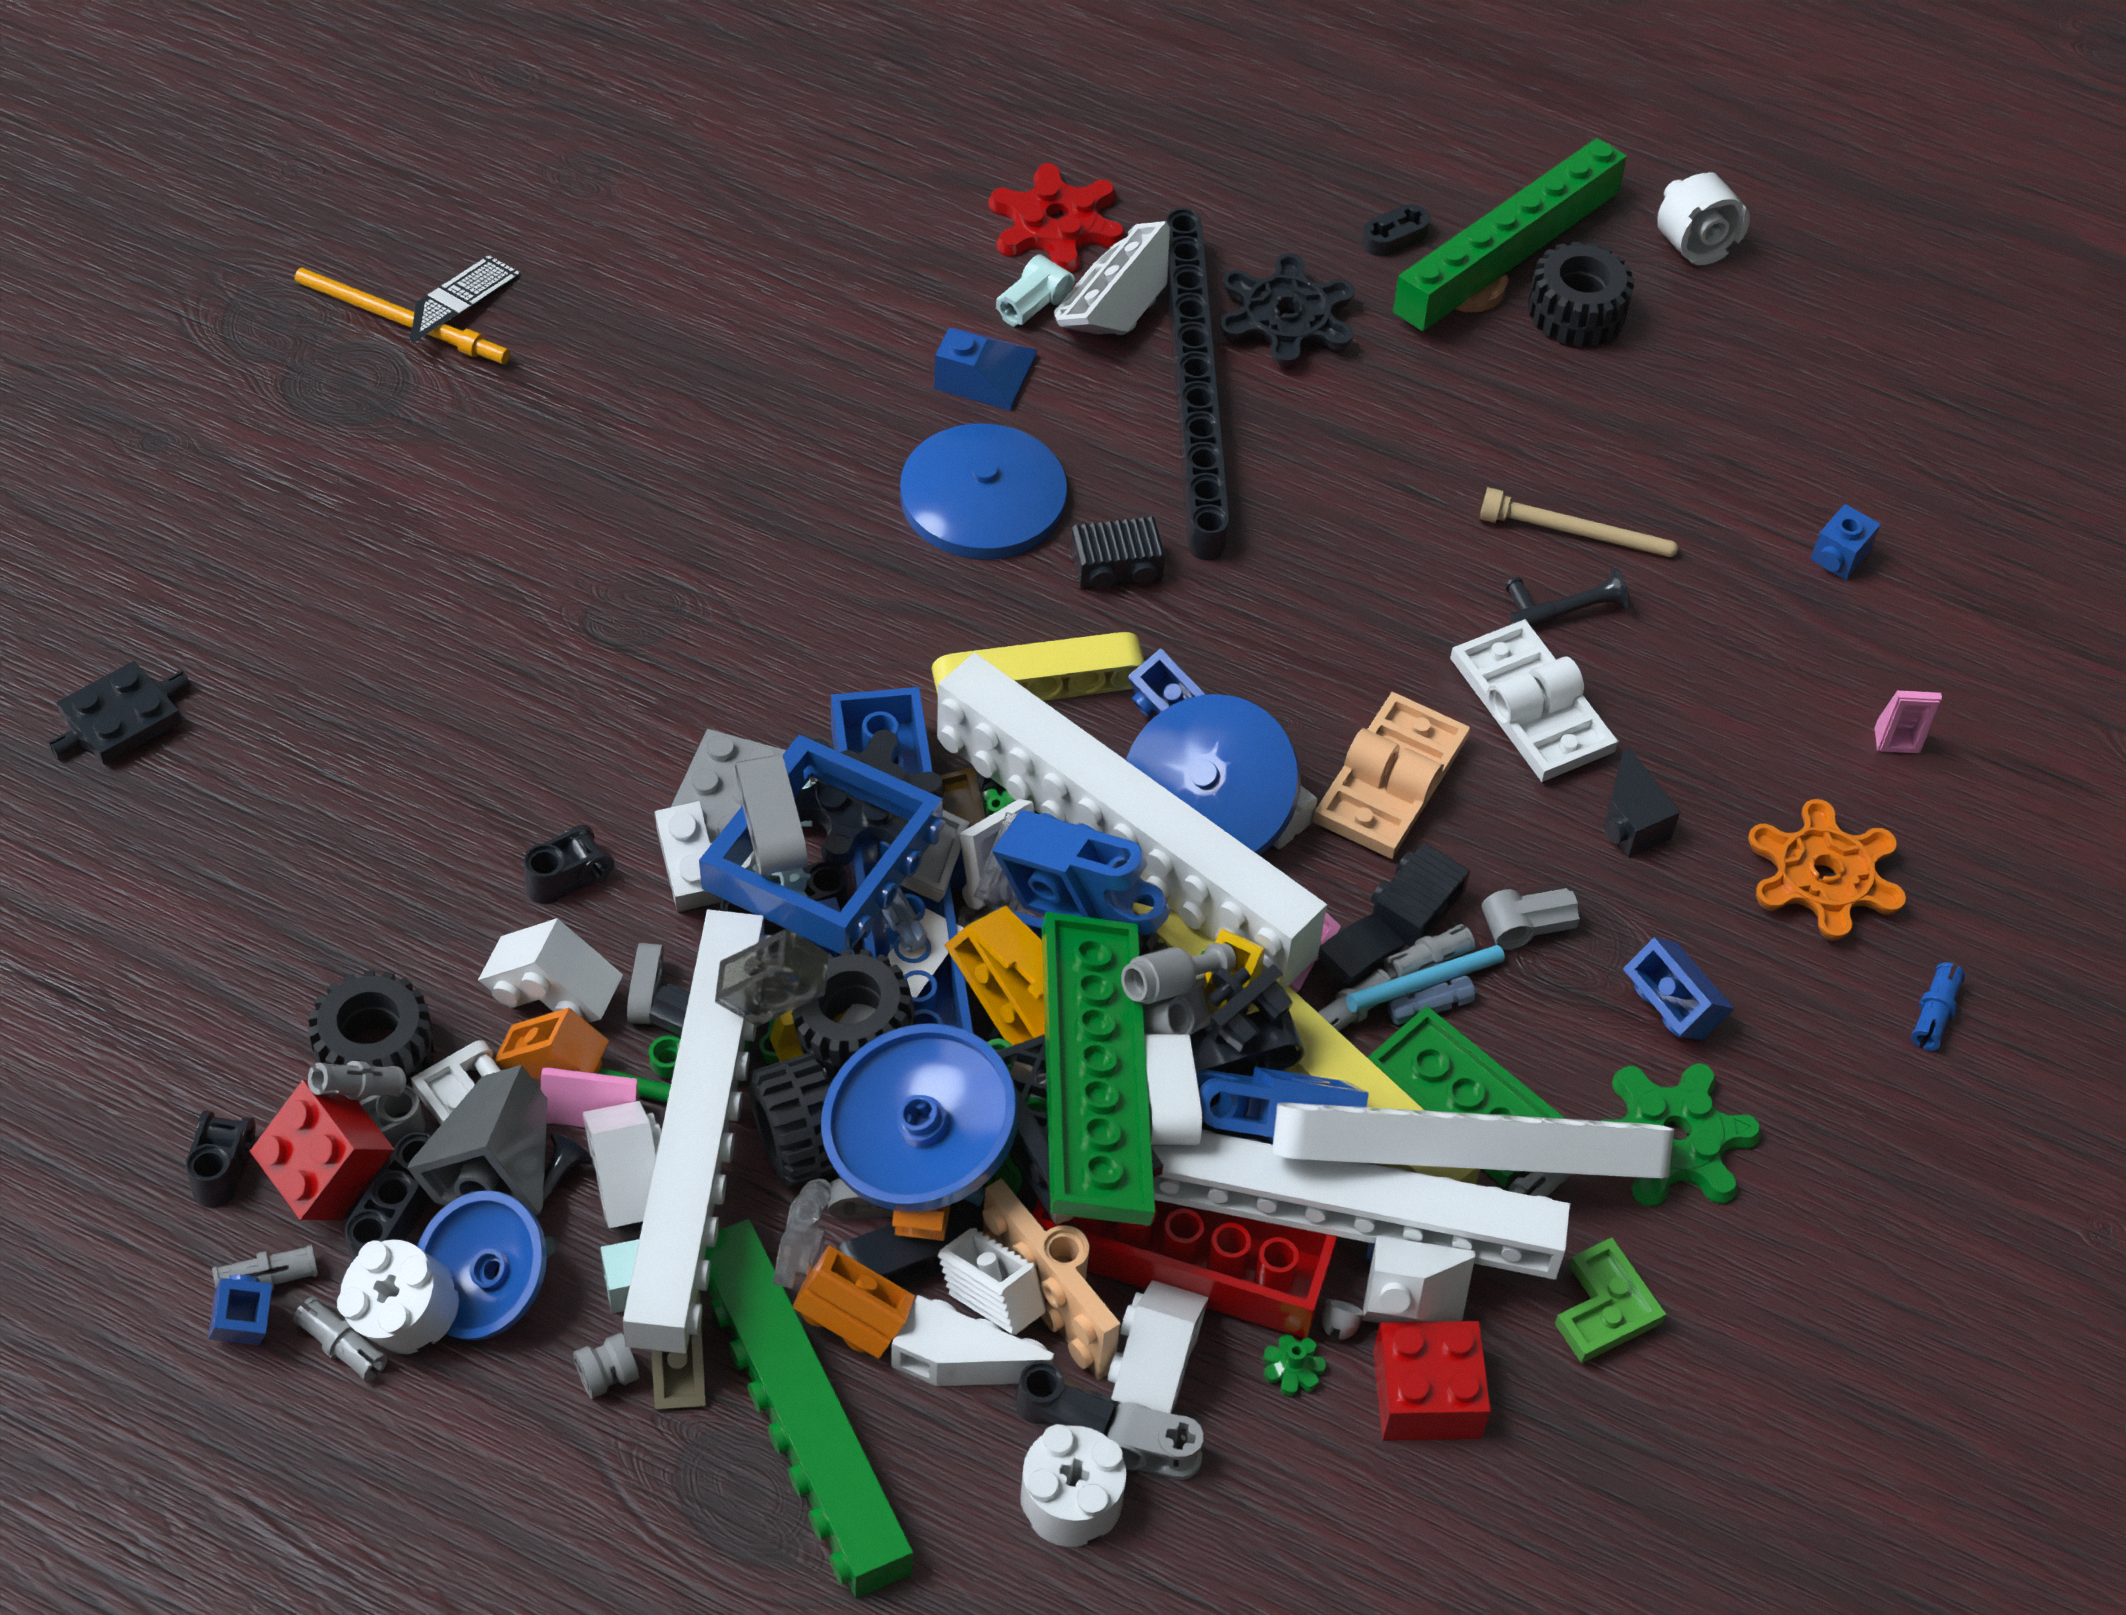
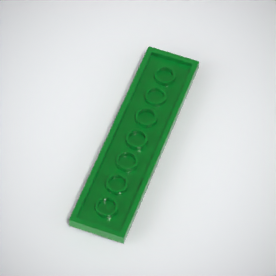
[1042,912,1155,1226]

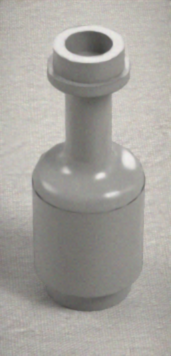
[1121,943,1236,1004]

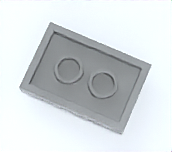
[671,729,786,843]

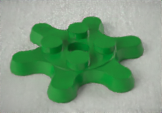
[1600,1063,1761,1207]

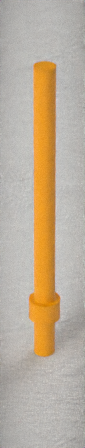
[295,267,510,365]

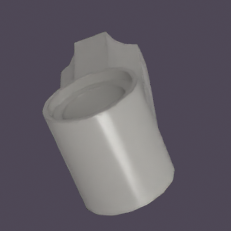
[1482,888,1580,950]

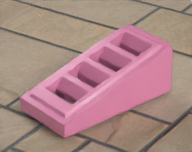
[1874,690,1942,753]

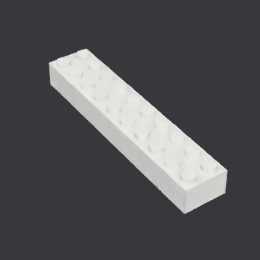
[937,652,1327,990]

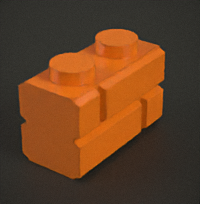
[793,1245,915,1359]

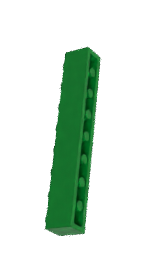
[1393,138,1627,331]
[704,1219,913,1599]

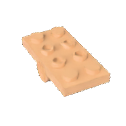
[1313,692,1470,859]
[982,1178,1120,1380]

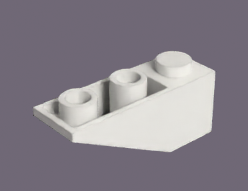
[891,1295,1054,1386]

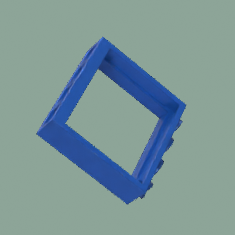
[699,734,946,954]

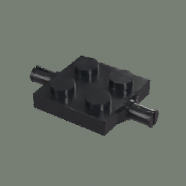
[47,661,191,765]

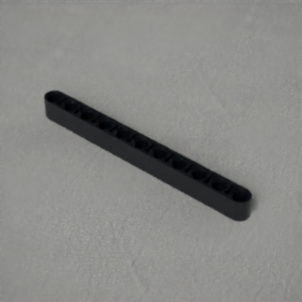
[1166,208,1229,561]

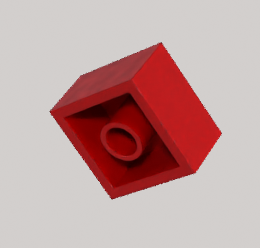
[250,1080,395,1220]
[1373,1321,1490,1441]

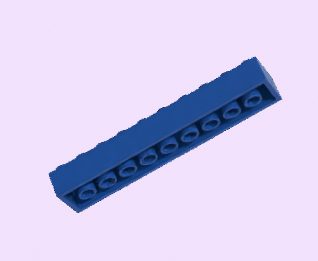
[831,687,973,1034]

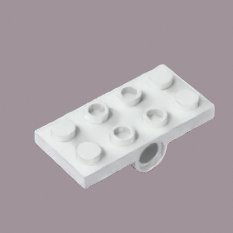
[1450,619,1618,782]

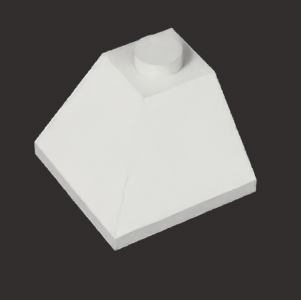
[1362,1236,1475,1323]

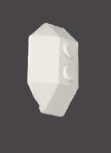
[1054,221,1170,335]

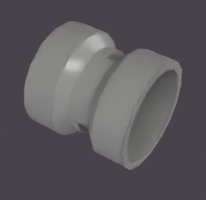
[573,1333,639,1399]

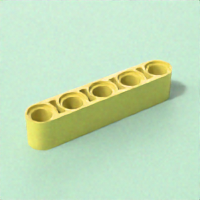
[931,632,1145,701]

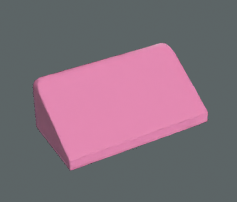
[541,1068,640,1128]

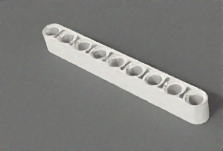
[1272,1103,1674,1178]

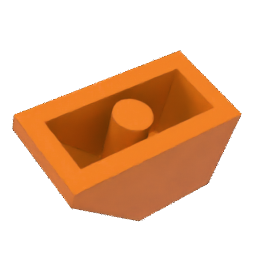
[494,1008,609,1080]

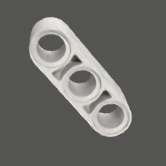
[1144,1034,1202,1145]

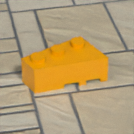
[944,905,1045,1046]

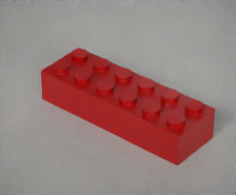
[1032,1198,1338,1338]

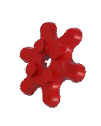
[988,163,1126,273]

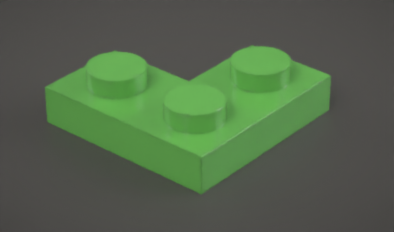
[1555,1237,1666,1364]

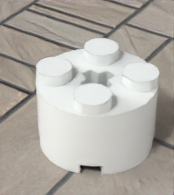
[1658,172,1750,265]
[337,1240,459,1354]
[1021,1424,1126,1547]

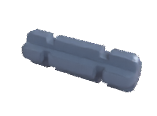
[881,888,927,952]
[1387,976,1476,1025]

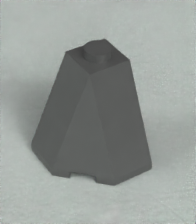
[407,1065,548,1215]

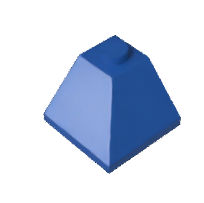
[934,328,1037,411]

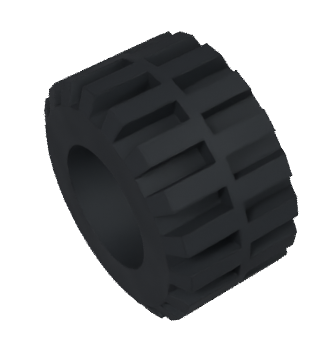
[1528,242,1634,347]
[790,949,917,1079]
[308,971,435,1101]
[749,1053,836,1187]

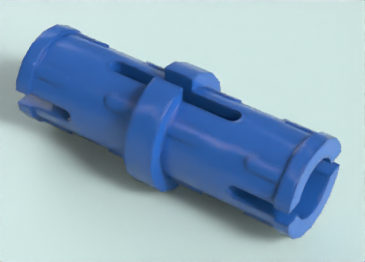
[1911,962,1965,1051]

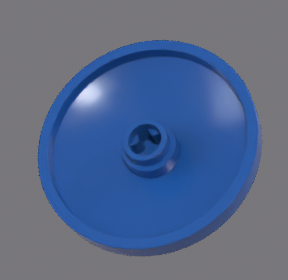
[900,423,1067,560]
[1126,694,1301,856]
[821,1024,1019,1212]

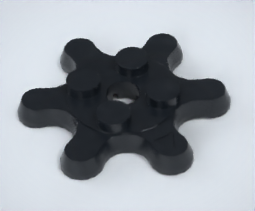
[1220,253,1355,367]
[794,730,945,867]

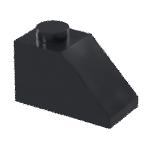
[1603,749,1680,858]

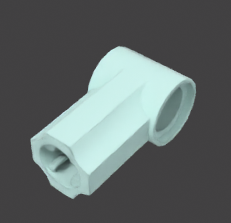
[996,254,1074,327]

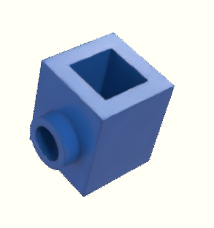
[1810,504,1881,580]
[208,1275,272,1345]

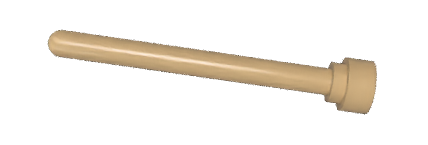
[1479,487,1678,557]

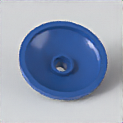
[417,1191,547,1340]

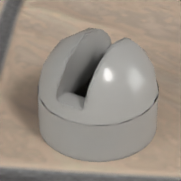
[1321,1299,1364,1340]

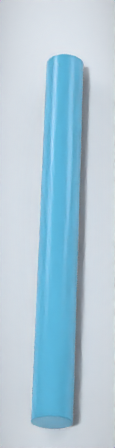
[1346,945,1505,1012]

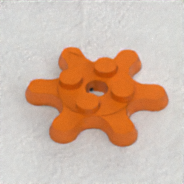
[1748,799,1906,941]

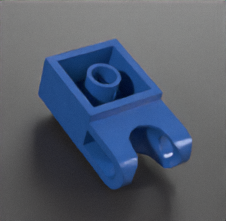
[992,809,1170,935]
[1196,1067,1369,1145]

